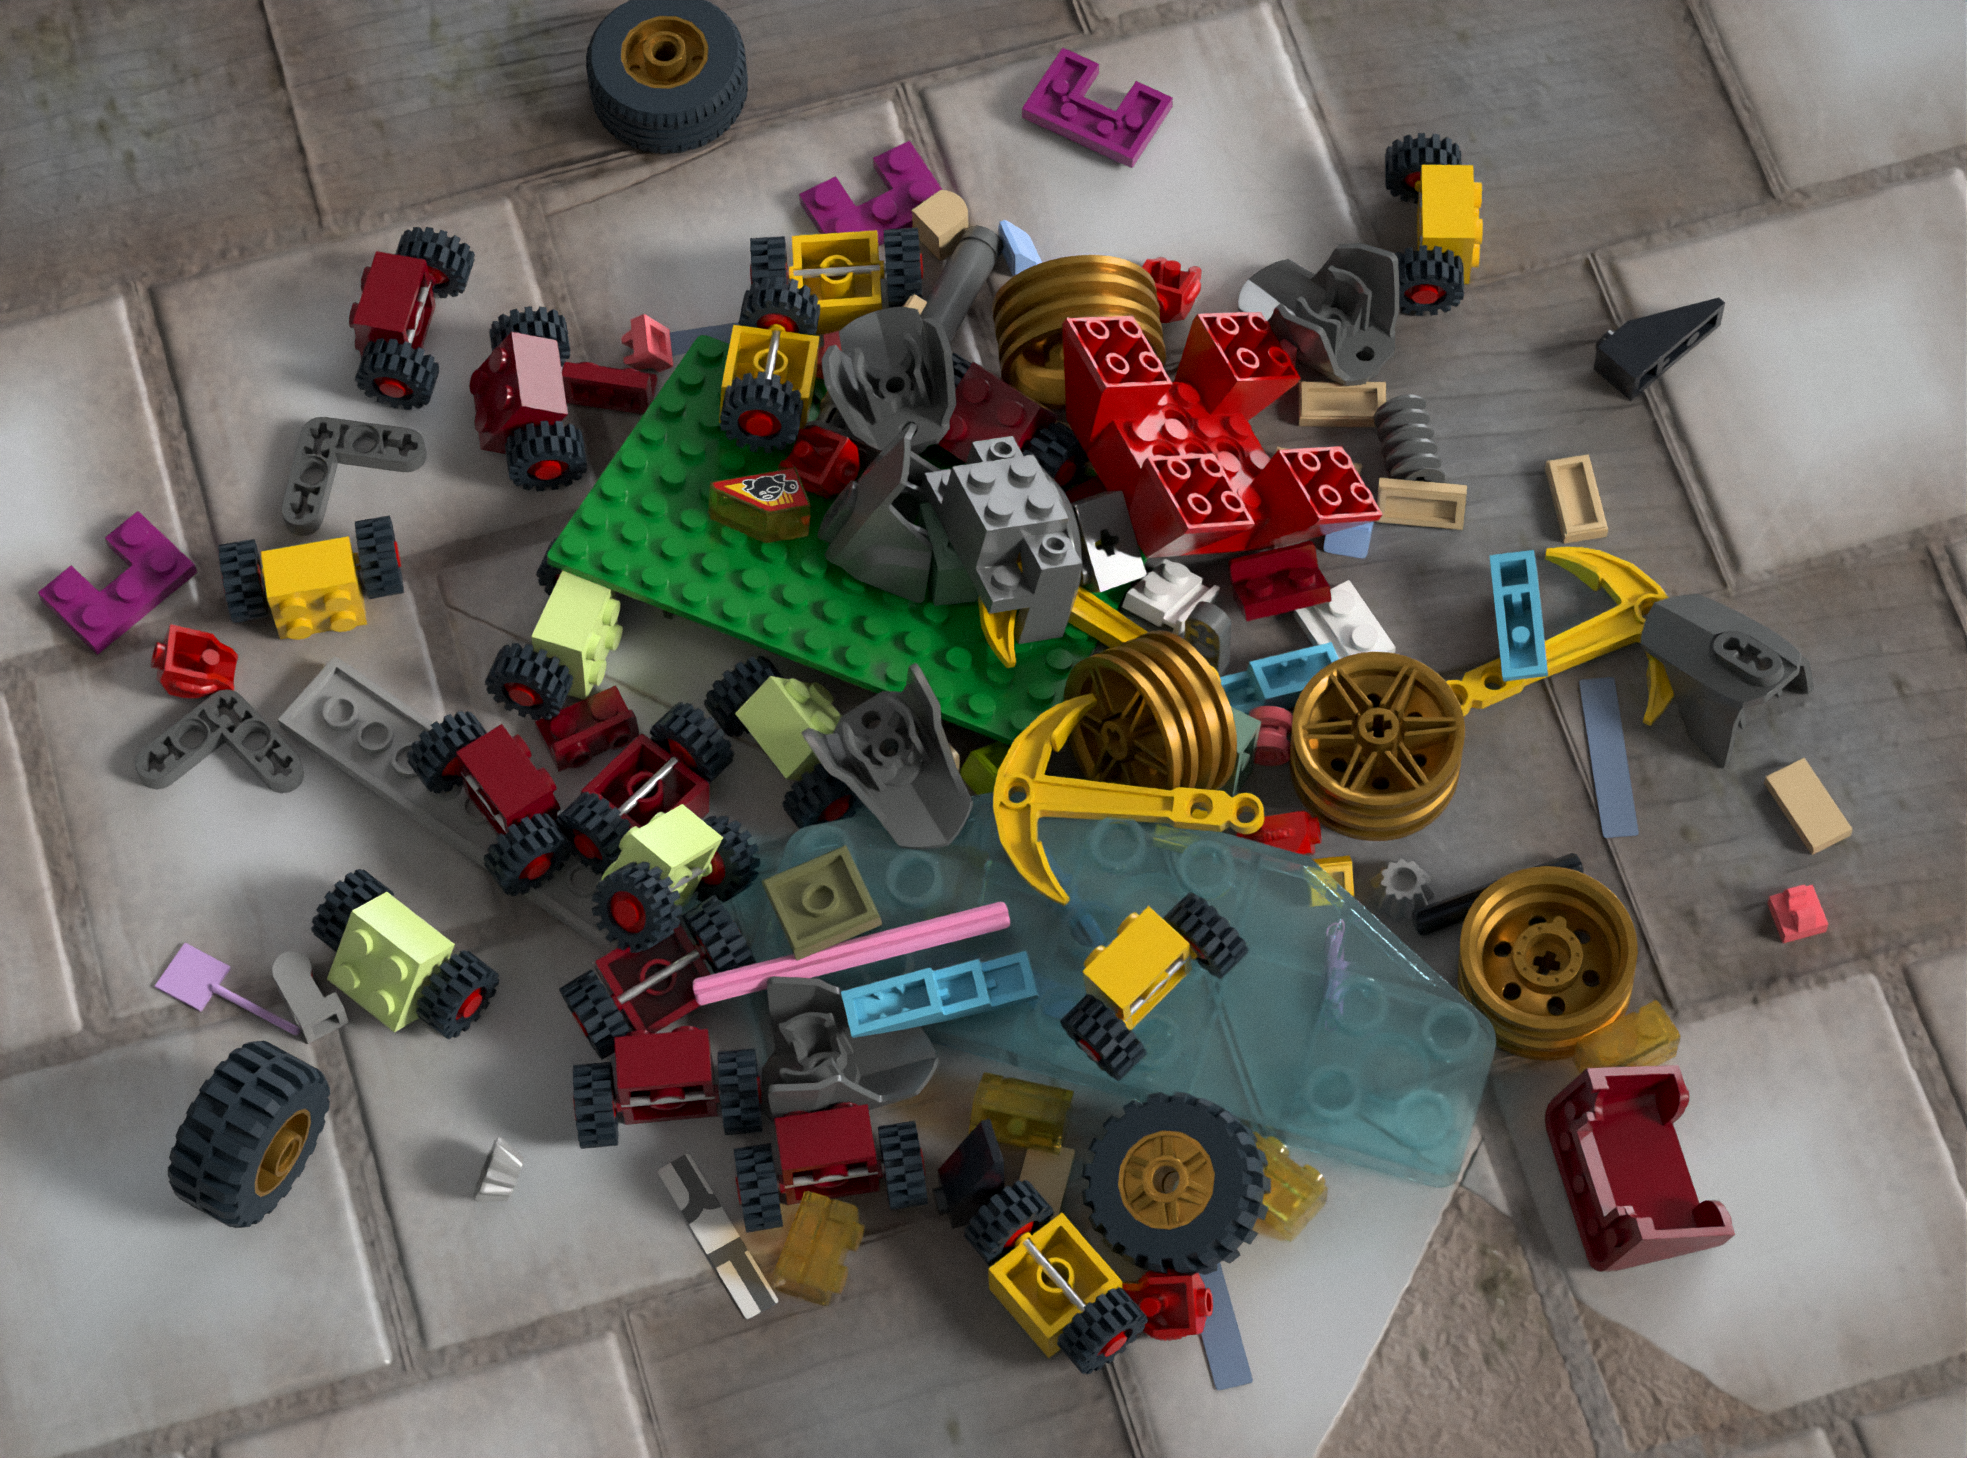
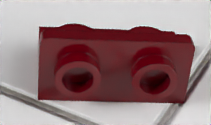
[562,362,658,415]
[1228,541,1332,622]
[535,685,640,772]

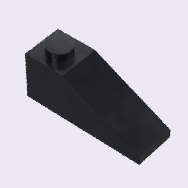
[1594,297,1725,401]
[932,1118,1005,1229]

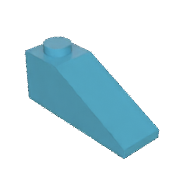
[1489,550,1548,681]

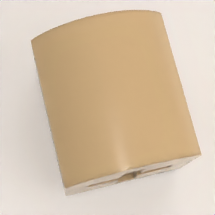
[912,190,968,260]

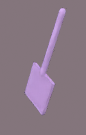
[155,943,300,1035]

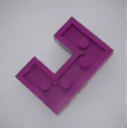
[1022,47,1173,168]
[799,140,943,246]
[38,511,198,655]

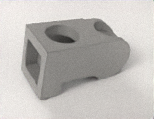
[272,951,349,1044]

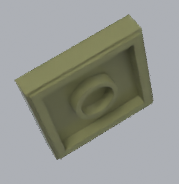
[761,845,882,961]

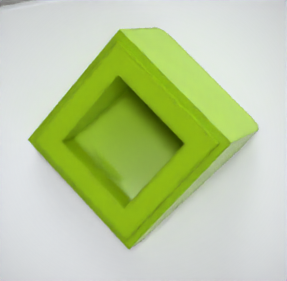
[960,741,1009,803]

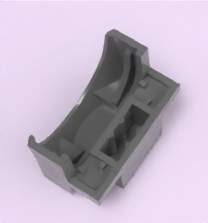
[921,436,1083,644]

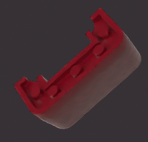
[1545,1065,1735,1272]

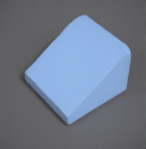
[998,220,1042,276]
[1324,522,1374,559]

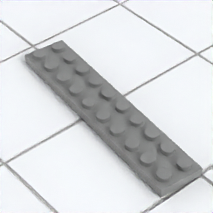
[278,656,619,953]

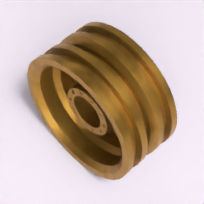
[992,255,1166,410]
[1064,630,1237,790]
[1289,652,1465,841]
[1458,866,1638,1060]

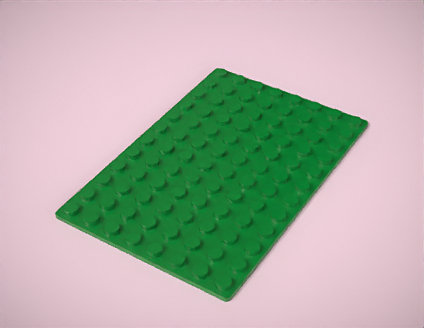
[547,335,1148,746]

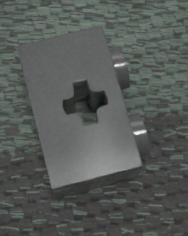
[1070,490,1147,592]

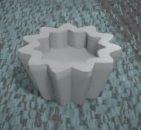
[1369,859,1435,922]
[473,1137,524,1201]

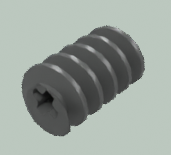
[1374,394,1445,483]

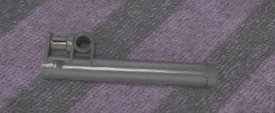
[803,225,1004,470]

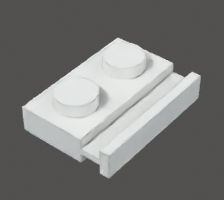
[1122,559,1220,636]
[1294,580,1396,659]

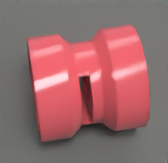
[1249,706,1293,766]

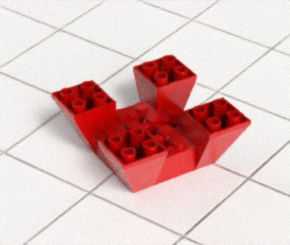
[1062,312,1383,558]

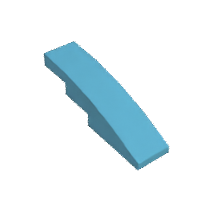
[1220,642,1339,715]
[841,951,1039,1038]

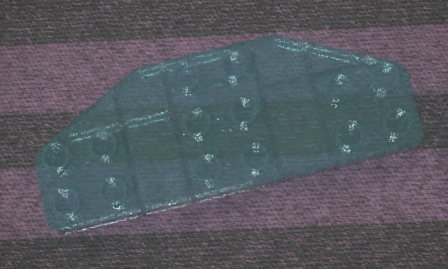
[751,792,1496,1188]

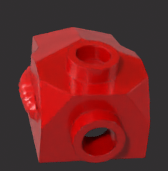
[1142,257,1202,323]
[777,426,860,499]
[151,624,238,699]
[1232,810,1322,869]
[1122,1268,1213,1341]

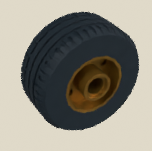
[586,0,748,154]

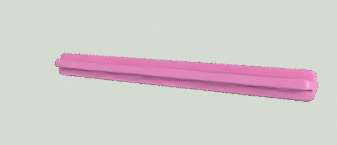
[693,902,1010,1005]

